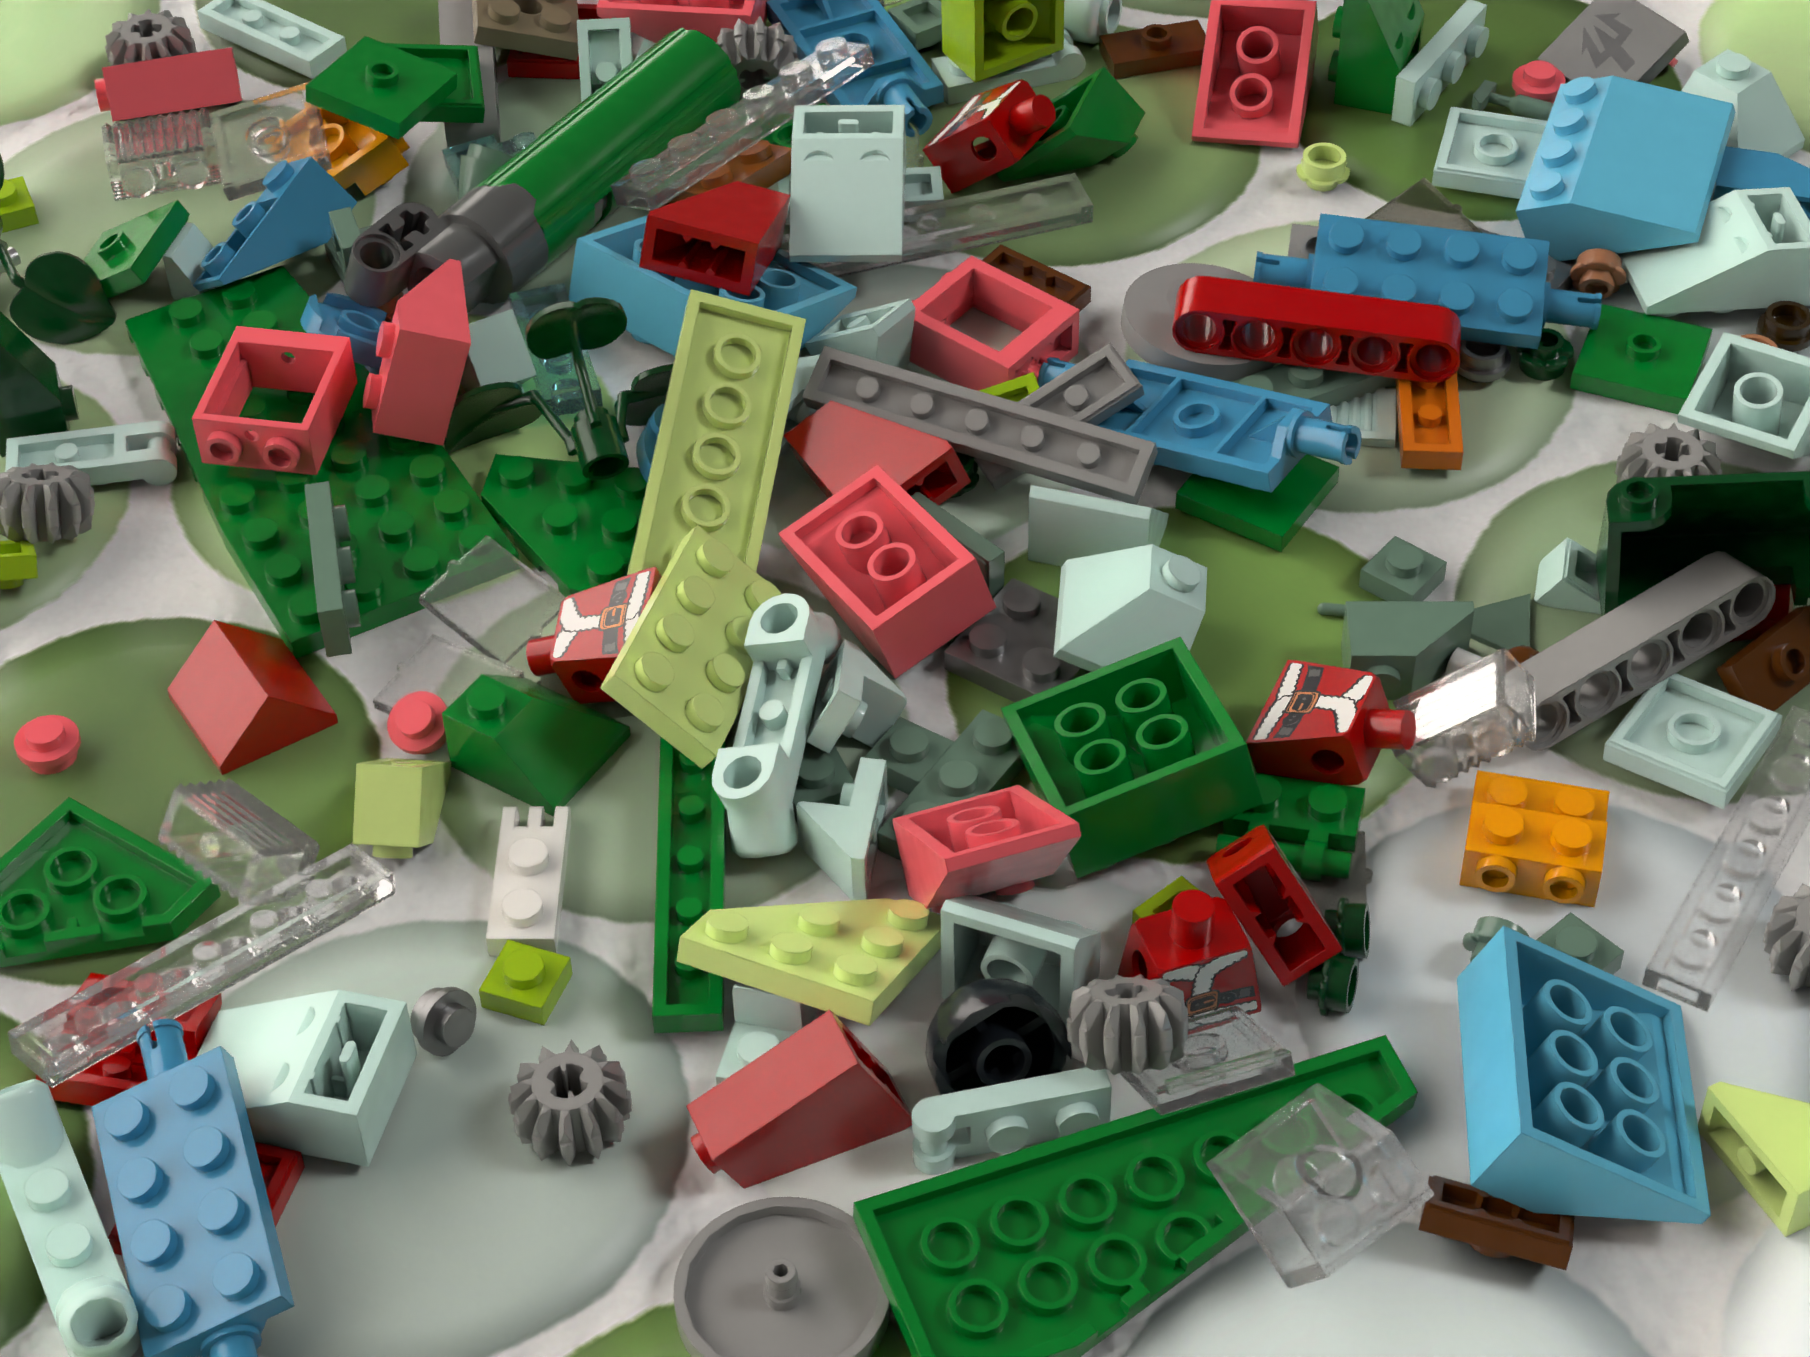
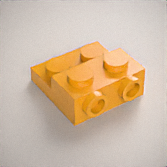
[263,106,410,196]
[1459,770,1610,907]

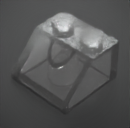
[1206,1083,1435,1289]

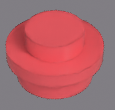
[1512,60,1566,103]
[387,691,448,755]
[14,715,81,775]

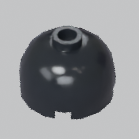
[925,978,1072,1095]

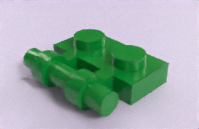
[1215,773,1366,882]

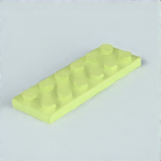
[627,289,806,576]

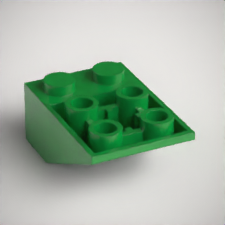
[1328,0,1425,115]

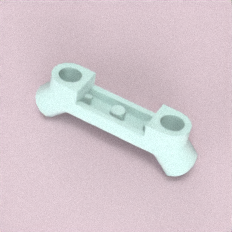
[712,593,842,858]
[0,1079,141,1357]

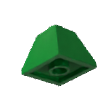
[996,66,1146,182]
[442,674,631,817]

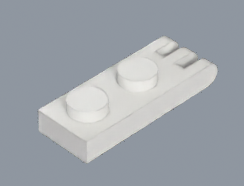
[486,806,571,956]

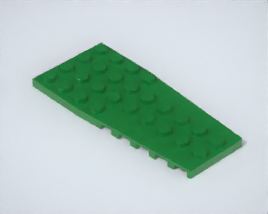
[125,266,521,659]

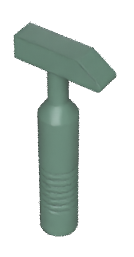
[1471,80,1554,121]

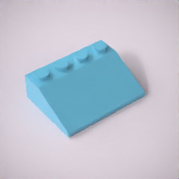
[1516,76,1736,261]
[568,215,857,359]
[1457,925,1711,1224]

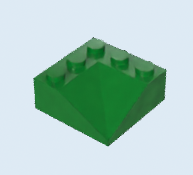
[1000,637,1263,879]

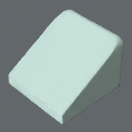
[163,222,221,300]
[1534,537,1601,614]

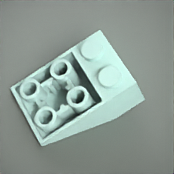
[789,105,906,264]
[1617,187,1810,317]
[196,989,417,1167]

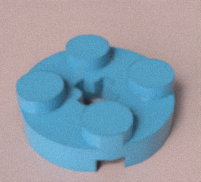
[300,293,387,374]

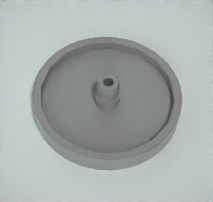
[1121,263,1277,382]
[673,1197,891,1357]

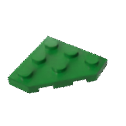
[481,454,647,599]
[0,797,221,968]

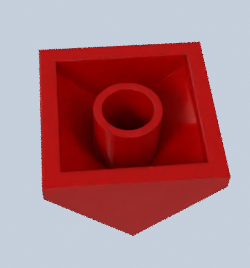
[167,620,338,775]

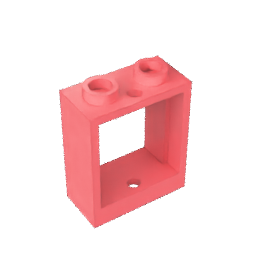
[94,47,242,122]
[909,256,1080,391]
[192,326,358,475]

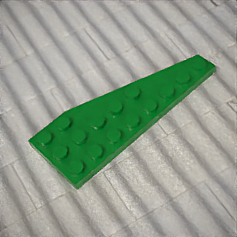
[853,1035,1418,1357]

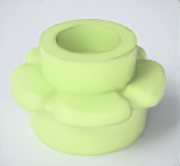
[1296,142,1350,192]

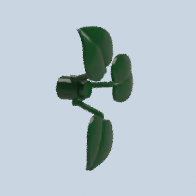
[0,154,117,344]
[444,297,673,480]

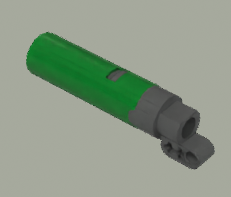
[344,28,741,313]

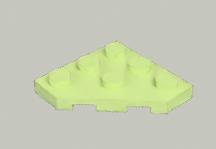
[677,898,941,1026]

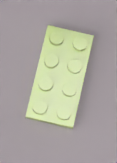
[600,525,782,769]

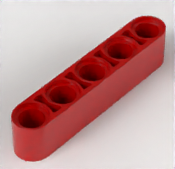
[1172,276,1461,383]

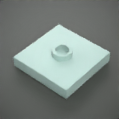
[1432,107,1547,199]
[1603,673,1783,809]

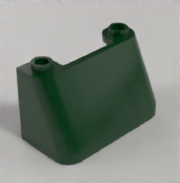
[1596,471,1810,616]

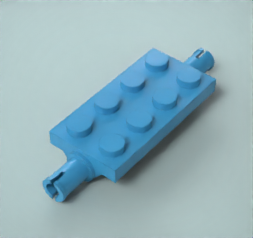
[766,0,944,137]
[1253,213,1602,349]
[1038,357,1362,493]
[91,1019,295,1357]

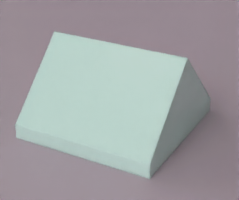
[1028,485,1169,567]

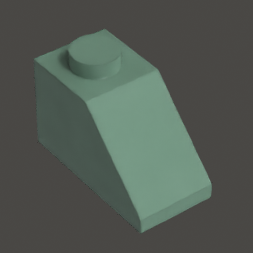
[1341,601,1474,700]

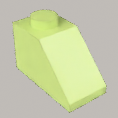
[352,758,451,859]
[1698,1082,1810,1237]

